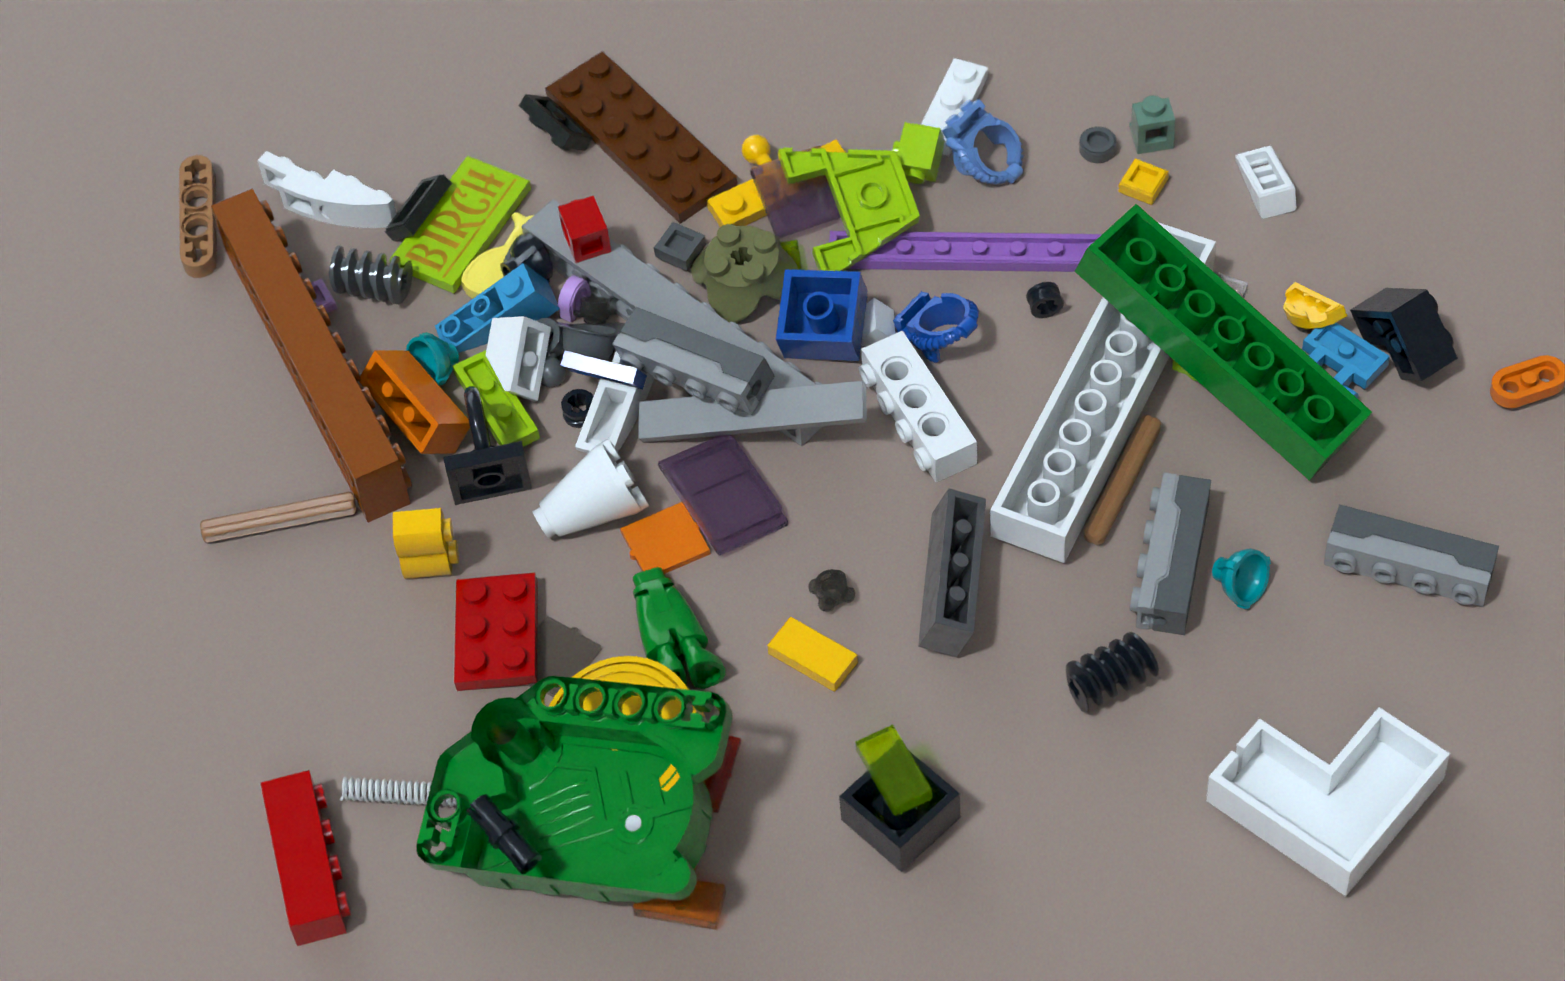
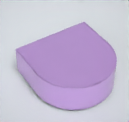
[558,275,591,323]

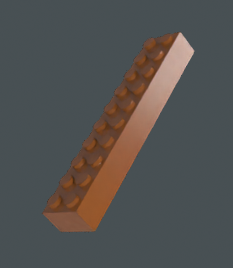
[211,188,412,523]

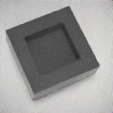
[654,222,706,271]

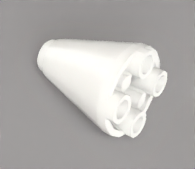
[532,438,649,538]

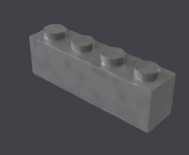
[918,488,986,657]

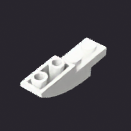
[258,151,396,228]

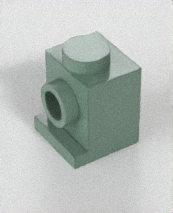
[1129,95,1175,155]

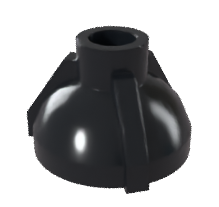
[500,232,553,282]

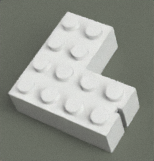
[1206,707,1450,896]

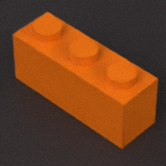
[359,350,470,454]

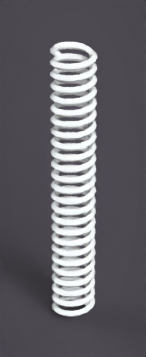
[340,776,457,807]

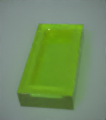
[855,724,932,816]

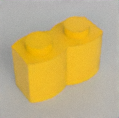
[393,508,459,579]

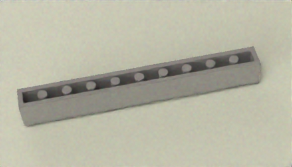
[522,199,823,446]

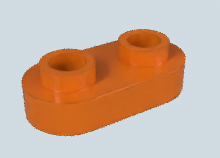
[1490,355,1565,408]

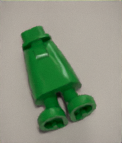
[632,567,726,689]

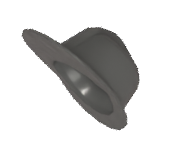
[555,322,625,361]

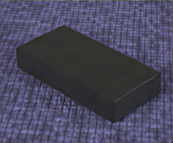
[385,174,452,241]

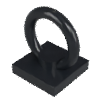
[443,386,532,505]

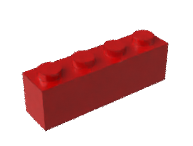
[260,770,351,946]

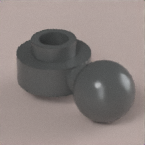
[537,318,566,388]

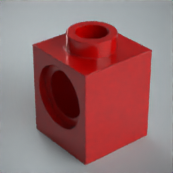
[558,195,611,263]

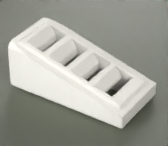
[1235,146,1296,219]

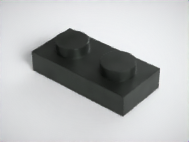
[519,94,593,150]

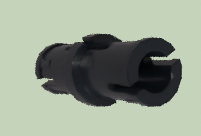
[467,794,542,875]

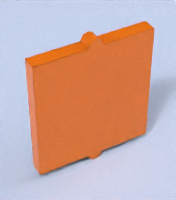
[620,501,711,574]

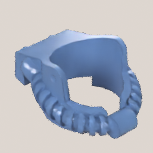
[942,99,1024,184]

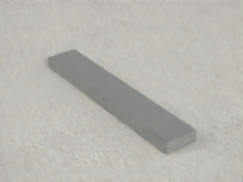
[638,381,867,442]

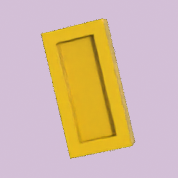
[767,616,858,692]

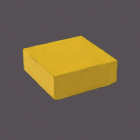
[1118,158,1169,205]

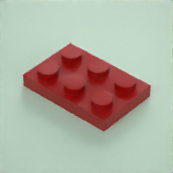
[454,572,538,691]

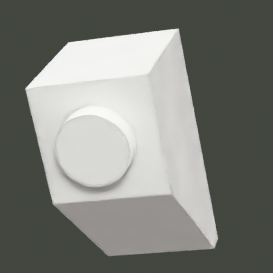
[486,316,551,401]

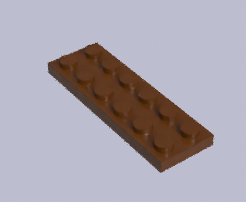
[545,51,738,224]

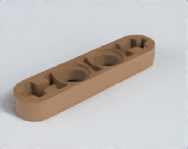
[179,155,217,278]

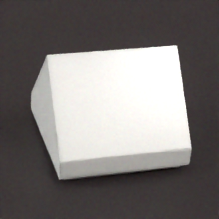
[861,298,895,346]

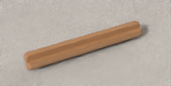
[1084,415,1161,545]
[200,492,356,543]

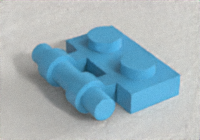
[1302,322,1390,398]

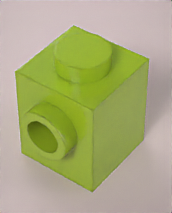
[892,122,945,184]

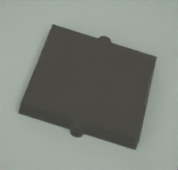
[528,615,602,697]

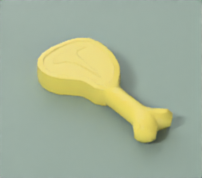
[462,212,534,299]

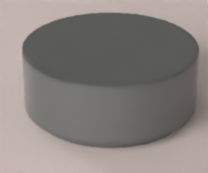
[1079,126,1117,163]

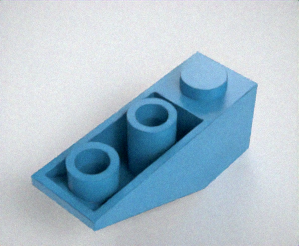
[435,263,560,353]

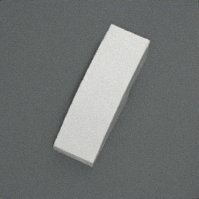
[575,351,654,453]

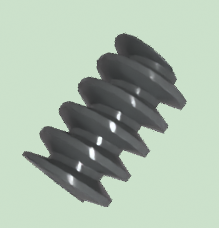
[329,245,413,304]

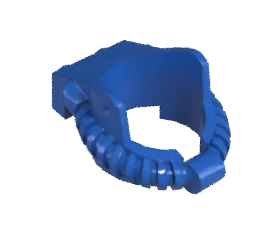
[893,291,979,363]

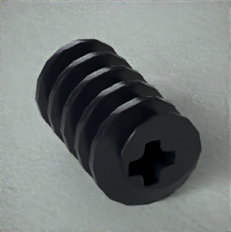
[1065,632,1159,713]

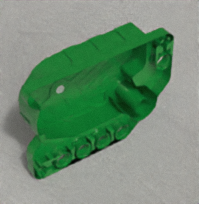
[416,676,733,903]

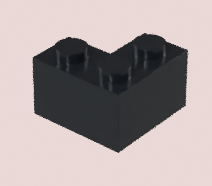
[1350,288,1458,381]

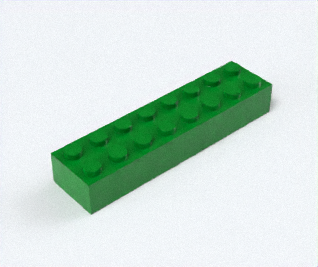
[1074,204,1372,481]

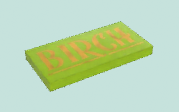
[389,155,531,294]

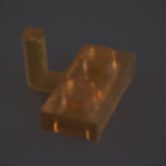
[633,866,726,930]

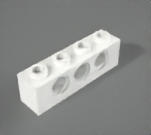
[859,331,977,483]

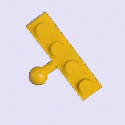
[707,135,846,227]

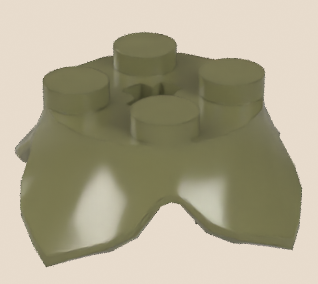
[691,224,798,323]

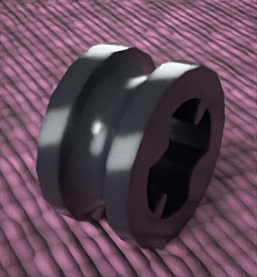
[1026,282,1064,318]
[561,389,594,428]

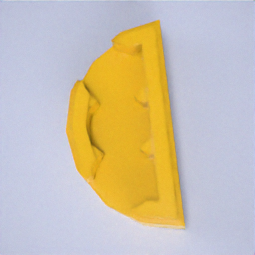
[1283,282,1347,329]

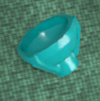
[406,332,459,386]
[1212,548,1271,609]

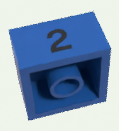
[776,269,868,361]

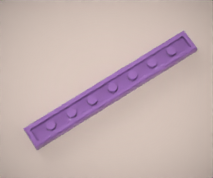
[829,231,1102,272]

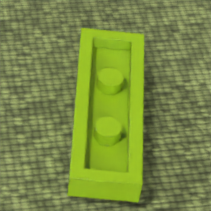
[452,349,540,447]

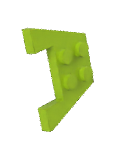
[778,147,920,271]

